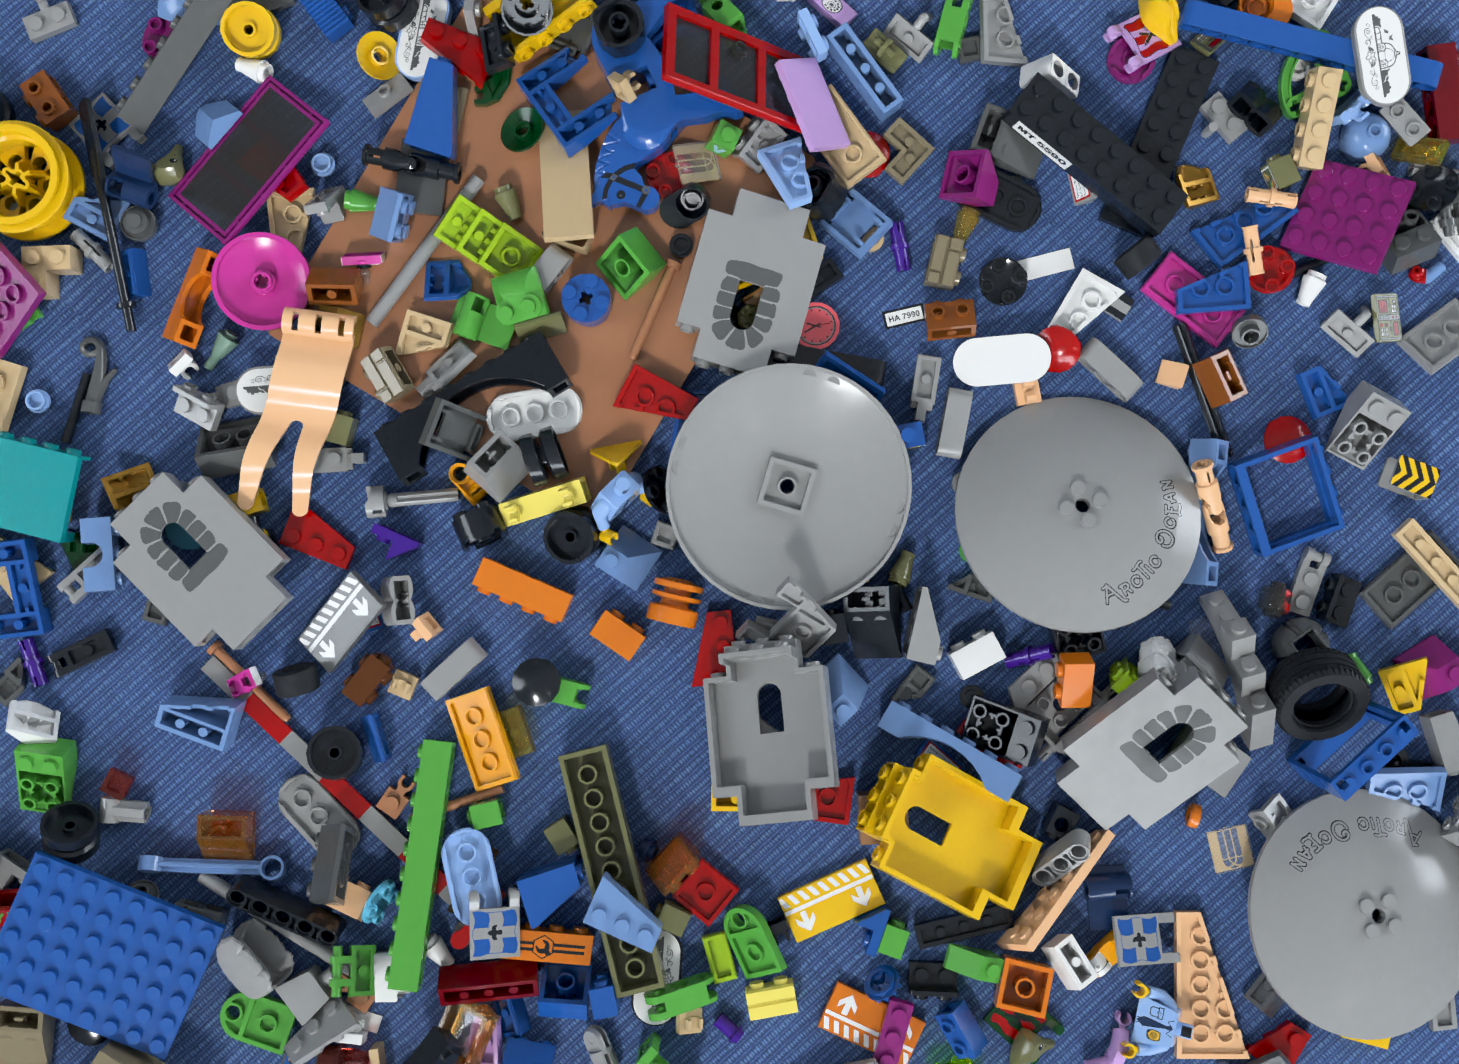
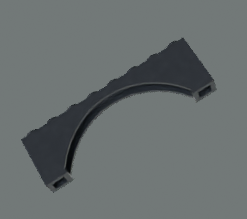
[374,331,574,486]

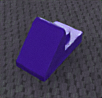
[371,523,424,560]

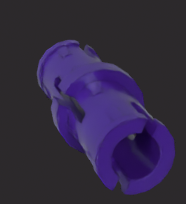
[889,221,912,272]
[17,637,50,688]
[1004,643,1055,668]

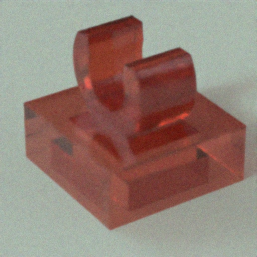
[99,767,135,801]

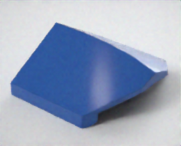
[424,260,472,301]

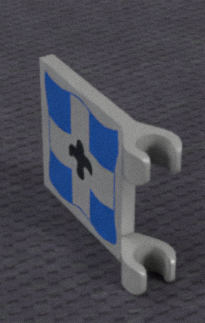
[68,92,147,171]
[468,887,520,961]
[1111,912,1181,967]

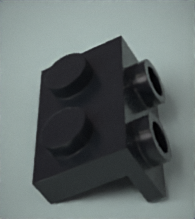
[479,12,516,75]

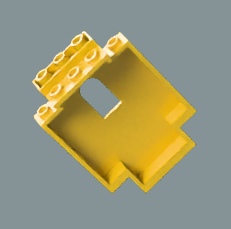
[856,753,1043,920]

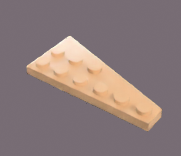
[996,829,1115,952]
[1174,910,1250,1059]

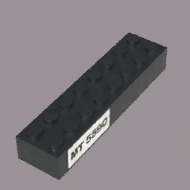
[1000,72,1189,238]

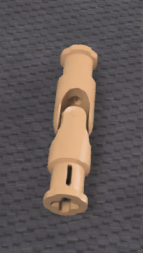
[1191,459,1234,554]

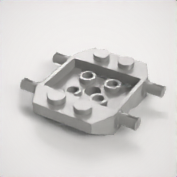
[1007,654,1115,762]

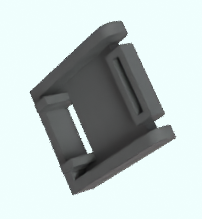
[548,4,599,59]
[418,397,488,461]

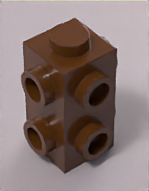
[341,652,395,707]

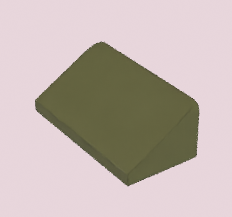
[514,311,567,342]

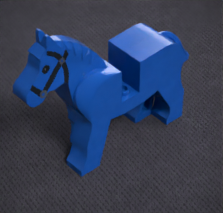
[591,0,743,215]

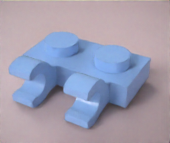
[797,7,829,63]
[1332,89,1372,126]

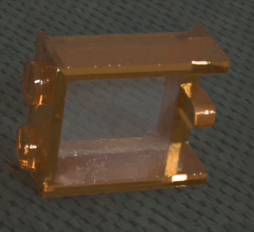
[438,1003,501,1064]

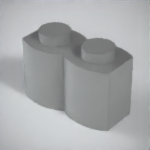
[380,575,415,626]

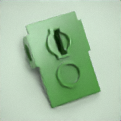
[450,291,515,350]

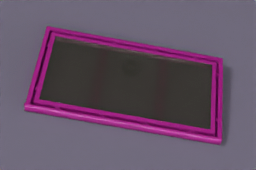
[168,75,331,245]

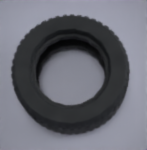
[1265,647,1370,741]

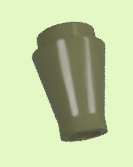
[494,183,523,222]
[888,550,915,588]

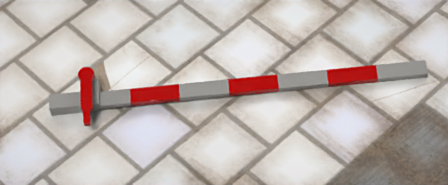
[201,656,506,950]

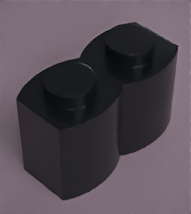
[1227,81,1283,137]

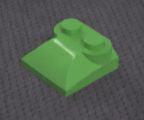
[490,265,550,327]

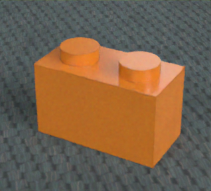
[589,608,647,661]
[1053,652,1095,708]

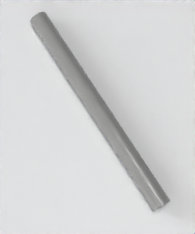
[365,174,484,328]
[197,873,349,976]

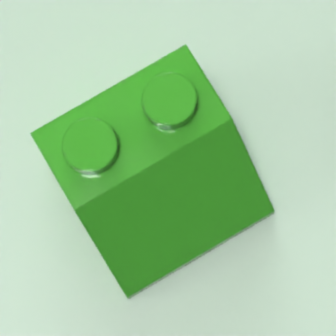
[595,227,667,301]

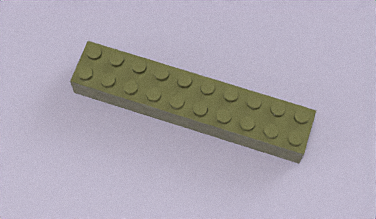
[558,742,667,999]

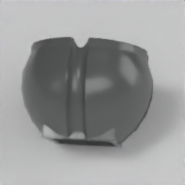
[1270,617,1330,662]

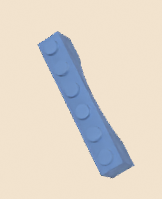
[1182,439,1229,586]
[877,700,1023,803]

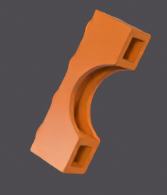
[161,247,218,349]

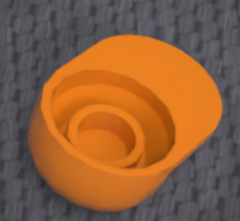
[1236,0,1293,23]

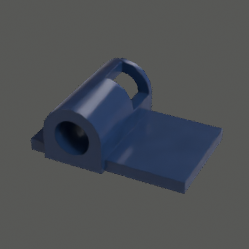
[105,144,159,210]
[1083,864,1133,931]

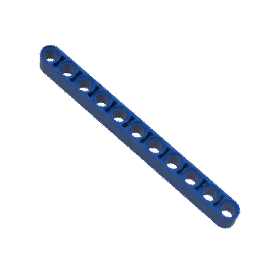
[1178,0,1444,91]

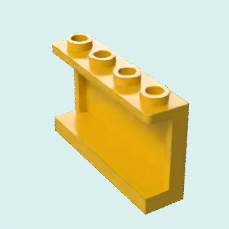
[482,0,597,64]

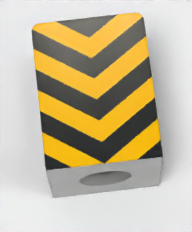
[1377,455,1441,501]

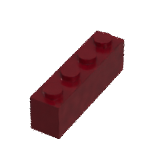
[1416,42,1459,147]
[437,959,539,1006]

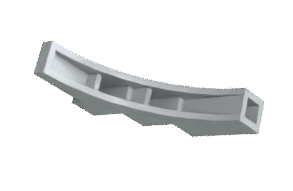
[1199,590,1276,751]
[1418,709,1459,776]

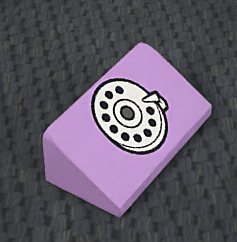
[806,0,858,28]

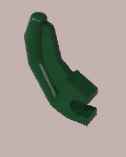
[474,67,513,107]

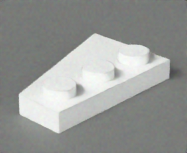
[1047,268,1125,335]

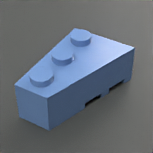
[154,695,247,752]
[583,871,663,953]

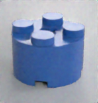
[561,274,613,327]

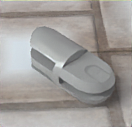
[583,1024,619,1064]

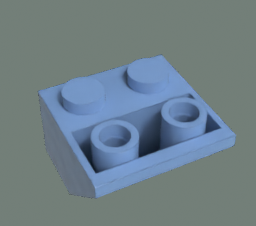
[369,186,416,243]

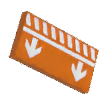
[817,980,926,1064]

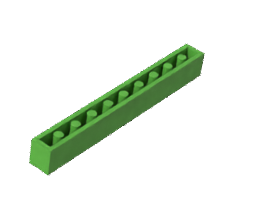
[385,739,457,992]

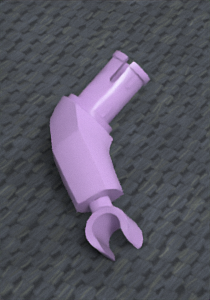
[1083,1010,1132,1064]

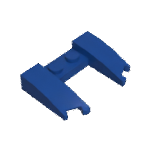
[516,47,617,158]
[0,536,53,639]

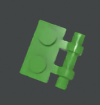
[329,945,376,997]

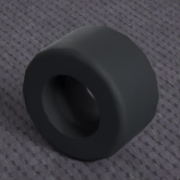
[1114,234,1162,280]
[272,662,321,698]

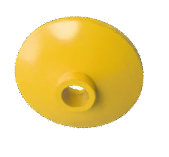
[356,31,400,80]

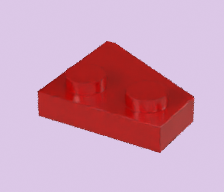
[1245,1020,1312,1064]

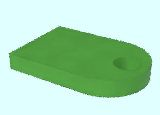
[724,904,787,979]
[220,991,296,1055]

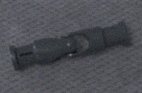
[361,143,463,184]

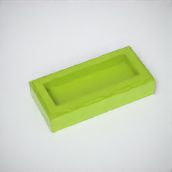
[702,930,738,985]

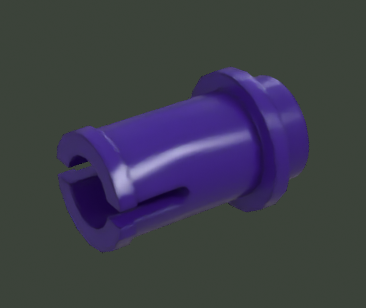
[712,1012,744,1044]

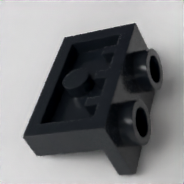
[1315,573,1362,628]
[907,960,959,1001]

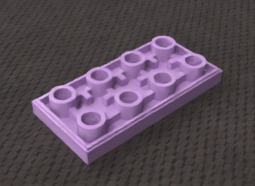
[774,57,851,153]

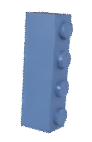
[826,22,904,122]

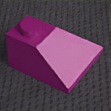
[938,149,999,207]
[1391,635,1459,699]

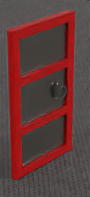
[661,2,804,134]

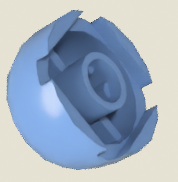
[1338,113,1391,163]

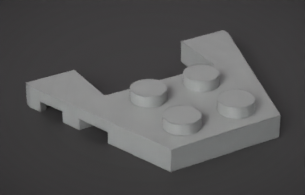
[735,575,837,658]

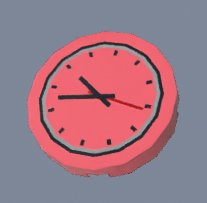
[799,302,840,349]

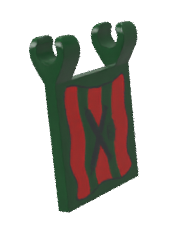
[983,1006,1065,1064]

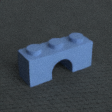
[79,516,125,593]

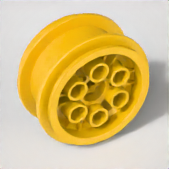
[0,120,86,241]

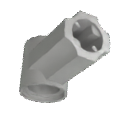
[99,795,152,824]

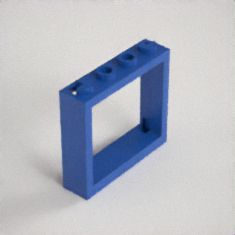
[1226,435,1345,557]
[1286,701,1420,801]

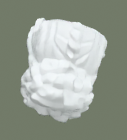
[1137,636,1179,682]

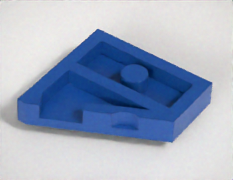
[1295,366,1348,420]

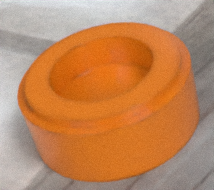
[1185,803,1202,829]

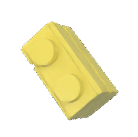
[745,975,798,1021]

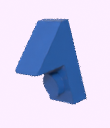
[854,904,891,957]

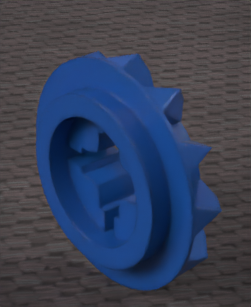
[864,965,901,1003]

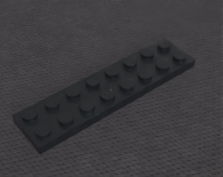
[1098,45,1219,238]

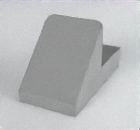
[303,185,345,224]
[0,848,31,890]

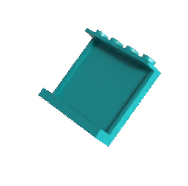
[0,431,91,543]

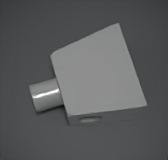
[275,964,332,1026]

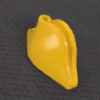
[1138,0,1179,46]

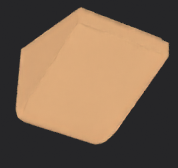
[1155,359,1189,390]

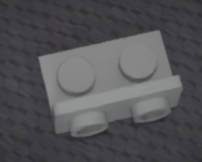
[1379,98,1431,147]
[731,116,788,173]
[172,382,225,431]
[1248,793,1293,839]

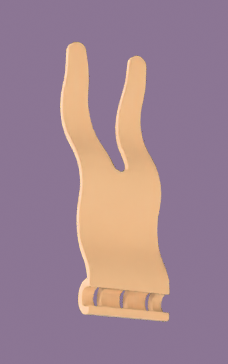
[237,307,357,517]

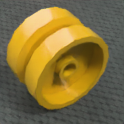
[220,1,282,60]

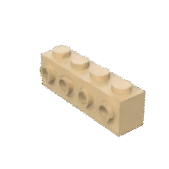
[1290,66,1343,171]

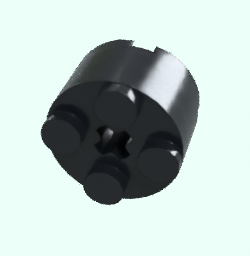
[594,0,646,58]
[800,162,848,221]
[452,500,508,552]

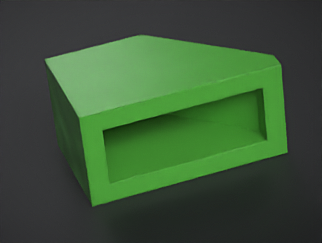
[943,943,1005,984]

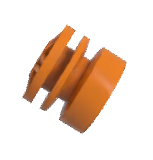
[646,576,704,629]

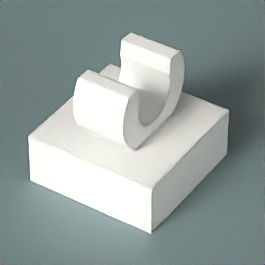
[168,348,199,380]
[338,1019,368,1045]

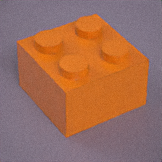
[993,954,1055,1019]

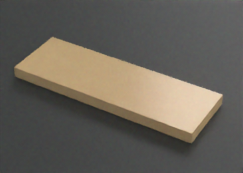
[539,110,594,243]

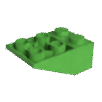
[14,738,78,813]

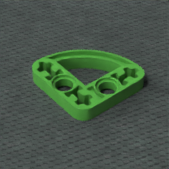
[1277,29,1352,120]

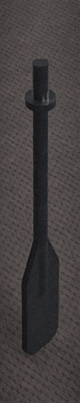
[79,98,137,333]

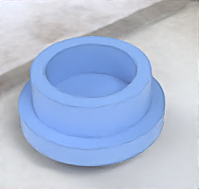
[311,152,336,177]
[25,389,51,413]

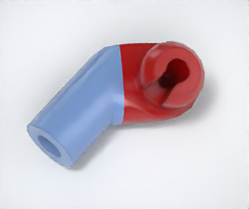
[1408,261,1446,284]

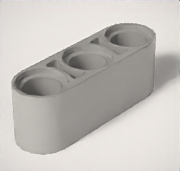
[534,243,573,297]
[1078,337,1143,402]
[935,387,973,460]
[420,637,488,702]
[1032,829,1091,887]

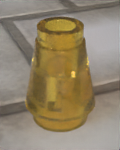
[953,206,980,244]

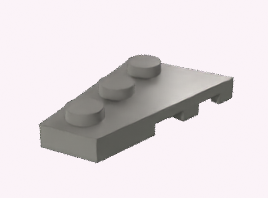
[979,0,1028,67]
[283,995,362,1064]

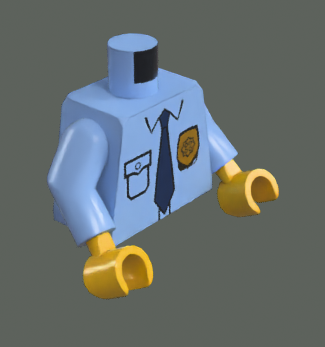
[590,470,652,546]
[1120,980,1194,1059]

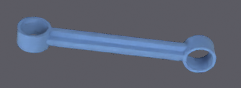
[137,855,287,882]

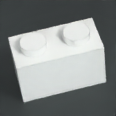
[947,629,1006,680]
[1041,934,1099,991]

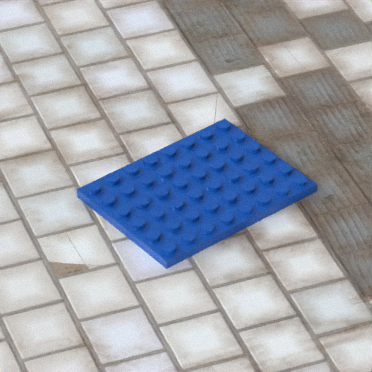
[0,850,226,1060]

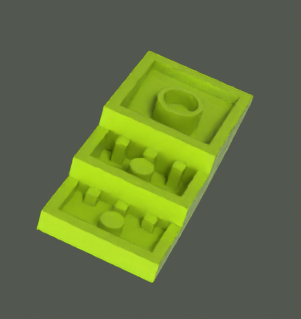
[432,194,544,277]

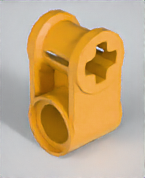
[448,463,488,507]

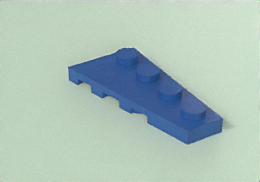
[1189,203,1299,270]

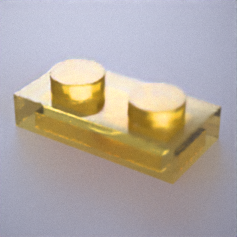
[1390,137,1450,166]
[499,705,536,758]

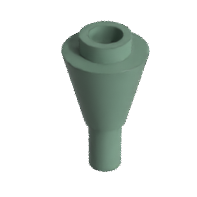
[204,329,240,371]

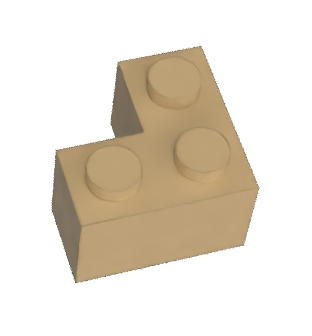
[21,245,83,300]

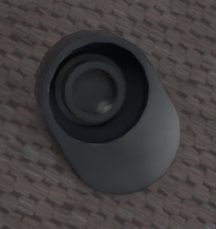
[659,182,711,229]

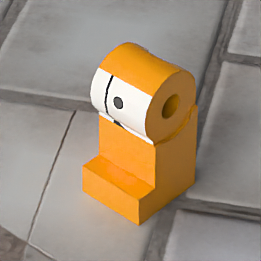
[1086,930,1117,978]

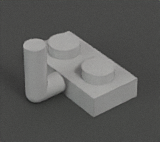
[22,0,79,43]
[883,12,934,63]
[1199,91,1248,145]
[1320,305,1375,358]

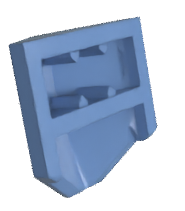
[195,100,243,150]

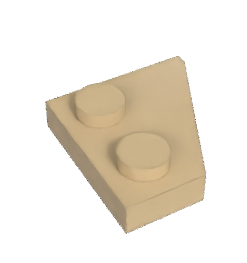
[395,309,455,356]

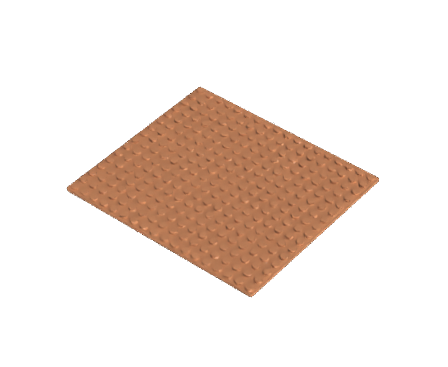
[269,0,815,508]

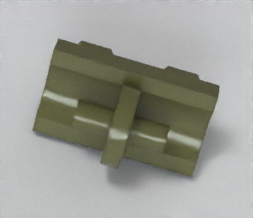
[862,28,908,76]

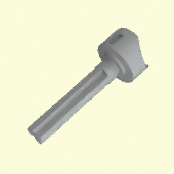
[365,485,459,519]

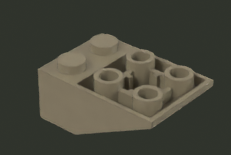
[0,998,56,1064]

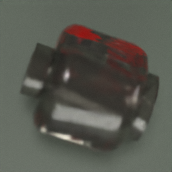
[1257,581,1293,618]

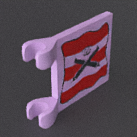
[1103,14,1182,74]

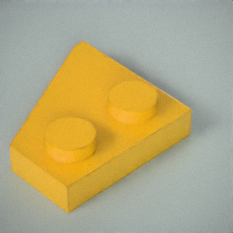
[1378,656,1428,714]

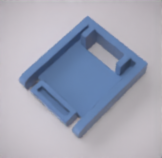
[818,188,893,259]

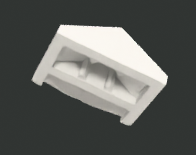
[5,700,61,744]

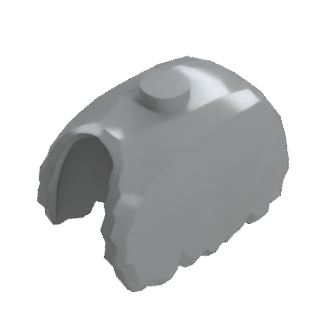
[216,918,295,999]

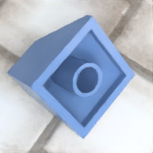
[594,525,663,591]
[824,652,869,727]

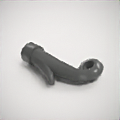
[79,336,117,415]

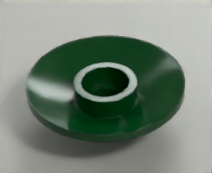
[501,107,544,152]

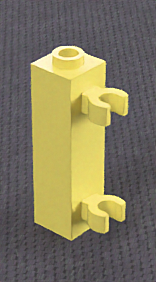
[498,476,592,527]

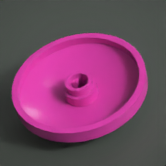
[211,232,310,331]

